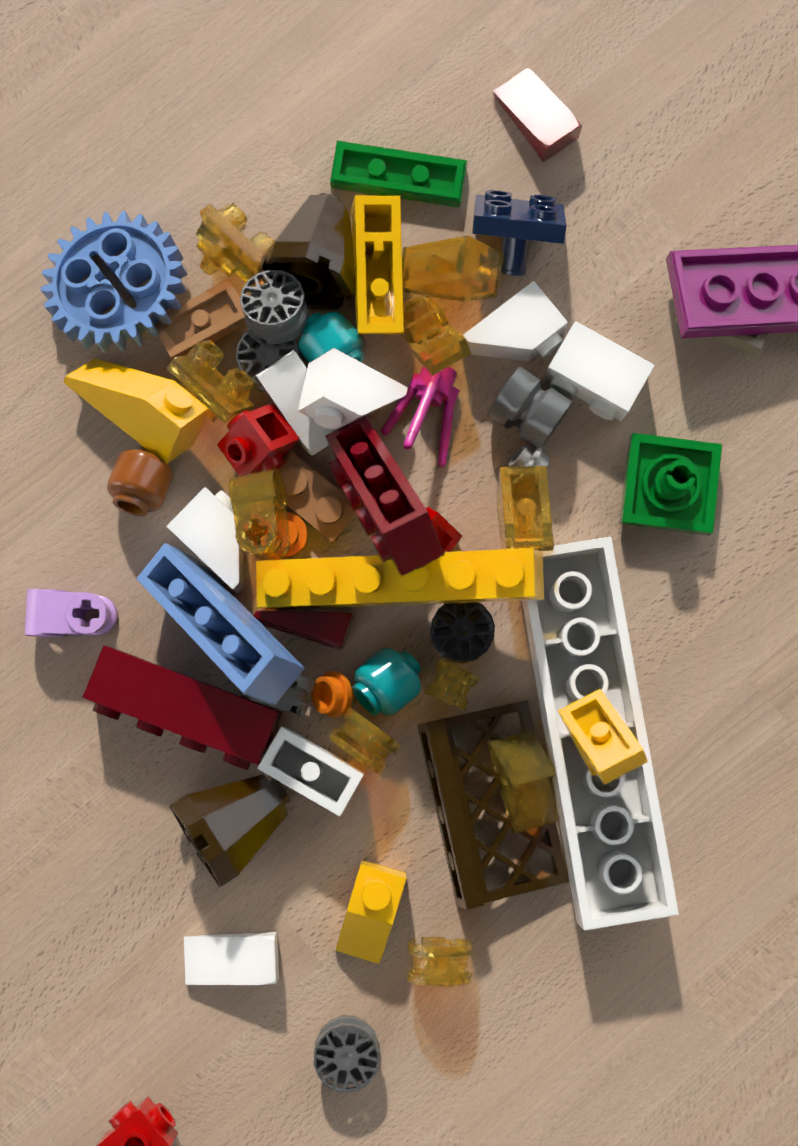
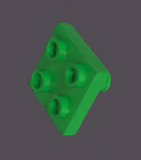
[619,433,722,536]

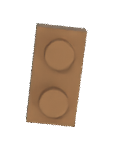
[155,279,247,364]
[263,451,357,544]

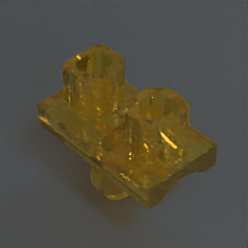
[196,202,274,287]
[167,340,255,423]

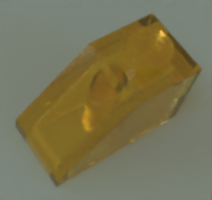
[402,235,504,302]
[496,466,554,551]

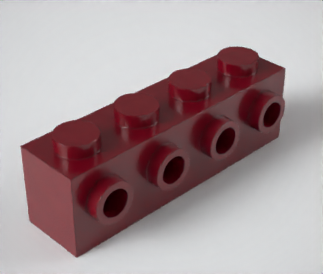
[325,416,445,577]
[82,645,282,770]

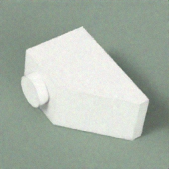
[461,281,568,362]
[298,348,408,430]
[166,487,244,594]

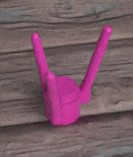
[381,360,460,467]

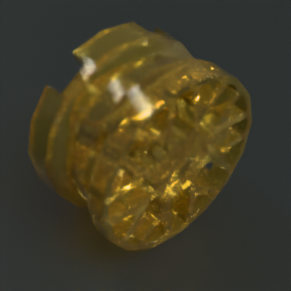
[328,707,402,775]
[407,937,473,986]

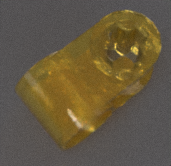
[228,468,290,561]

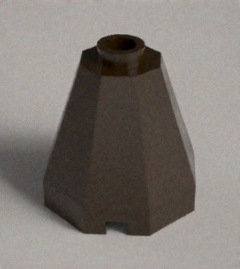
[257,193,355,310]
[169,774,290,887]

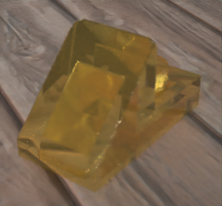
[487,730,560,833]

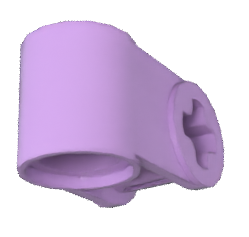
[25,589,118,637]

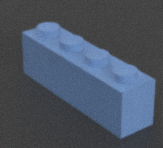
[137,543,305,705]

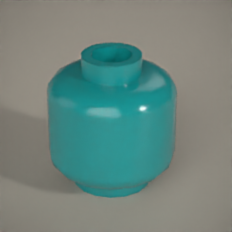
[298,311,365,363]
[352,648,421,716]

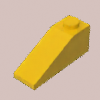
[350,195,404,334]
[63,358,208,464]

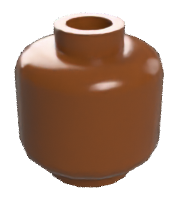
[107,446,174,516]

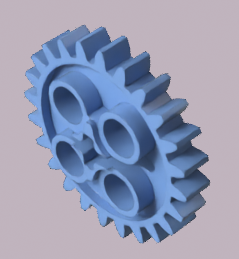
[41,211,187,353]

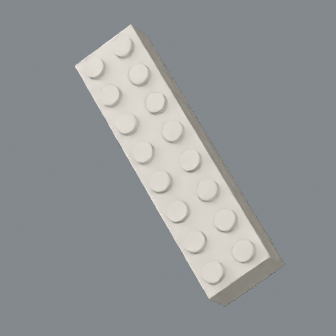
[522,537,679,930]

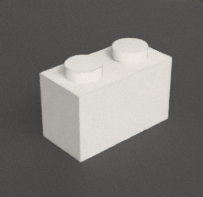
[544,321,655,421]
[257,727,365,817]

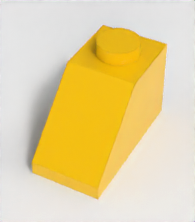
[335,859,406,964]

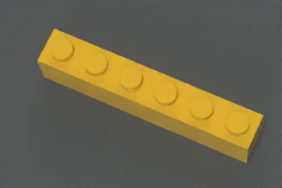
[256,548,544,610]

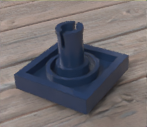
[472,190,567,276]

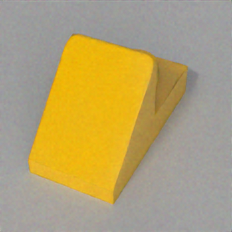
[558,689,648,785]

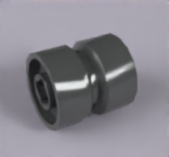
[487,366,573,448]

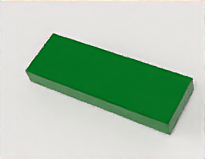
[330,141,467,208]

